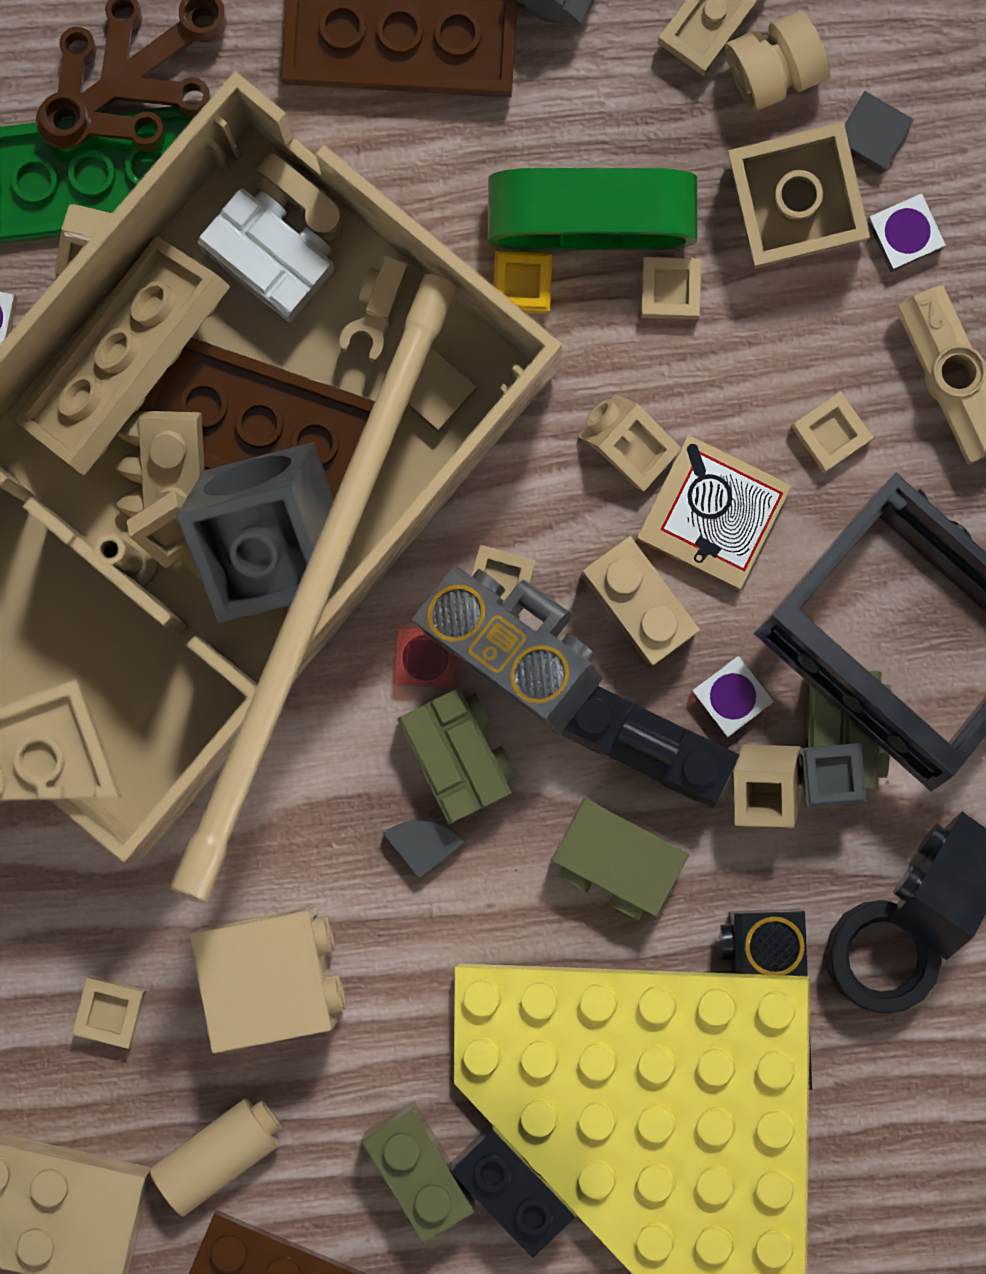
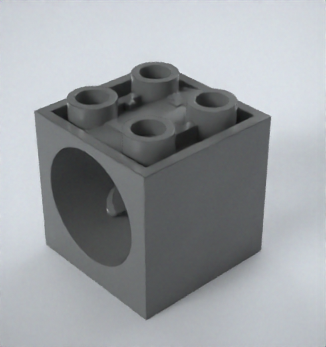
[177,442,352,623]

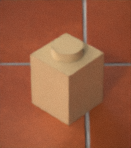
[734,744,801,828]

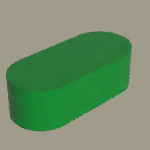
[488,168,697,250]

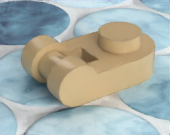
[253,151,343,244]

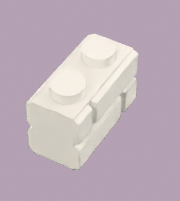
[197,188,334,324]

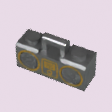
[411,565,603,735]

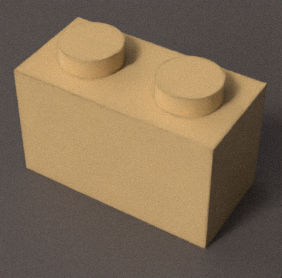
[580,536,700,668]

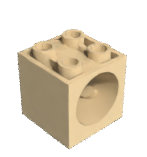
[190,906,346,1054]

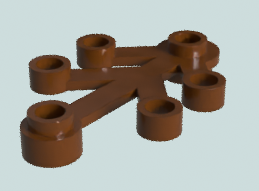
[36,0,227,152]

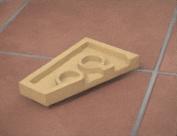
[0,679,121,800]

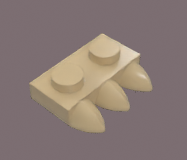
[114,411,205,518]

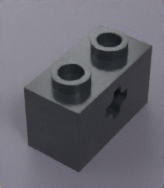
[450,1124,576,1258]

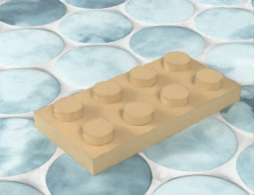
[13,236,230,476]

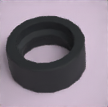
[825,900,942,1014]

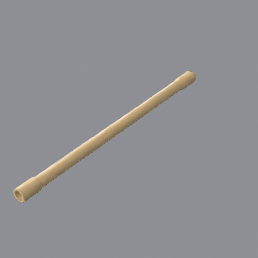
[170,274,457,903]

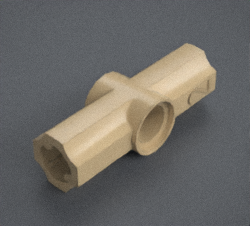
[895,285,986,465]

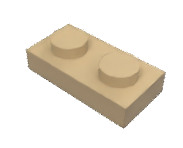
[657,0,759,77]

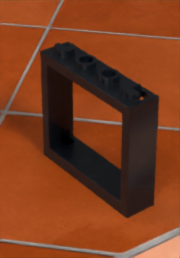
[753,473,986,791]

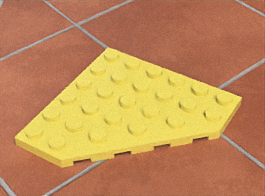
[454,964,810,1274]

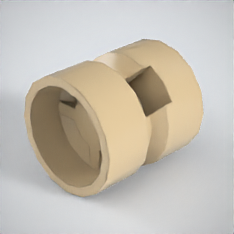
[725,10,830,113]

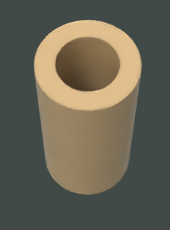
[149,1098,282,1217]

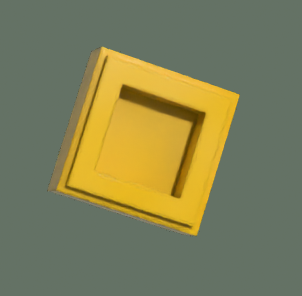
[493,251,553,314]

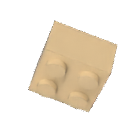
[728,122,870,269]

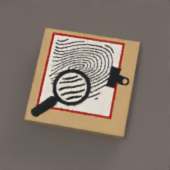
[636,434,792,590]

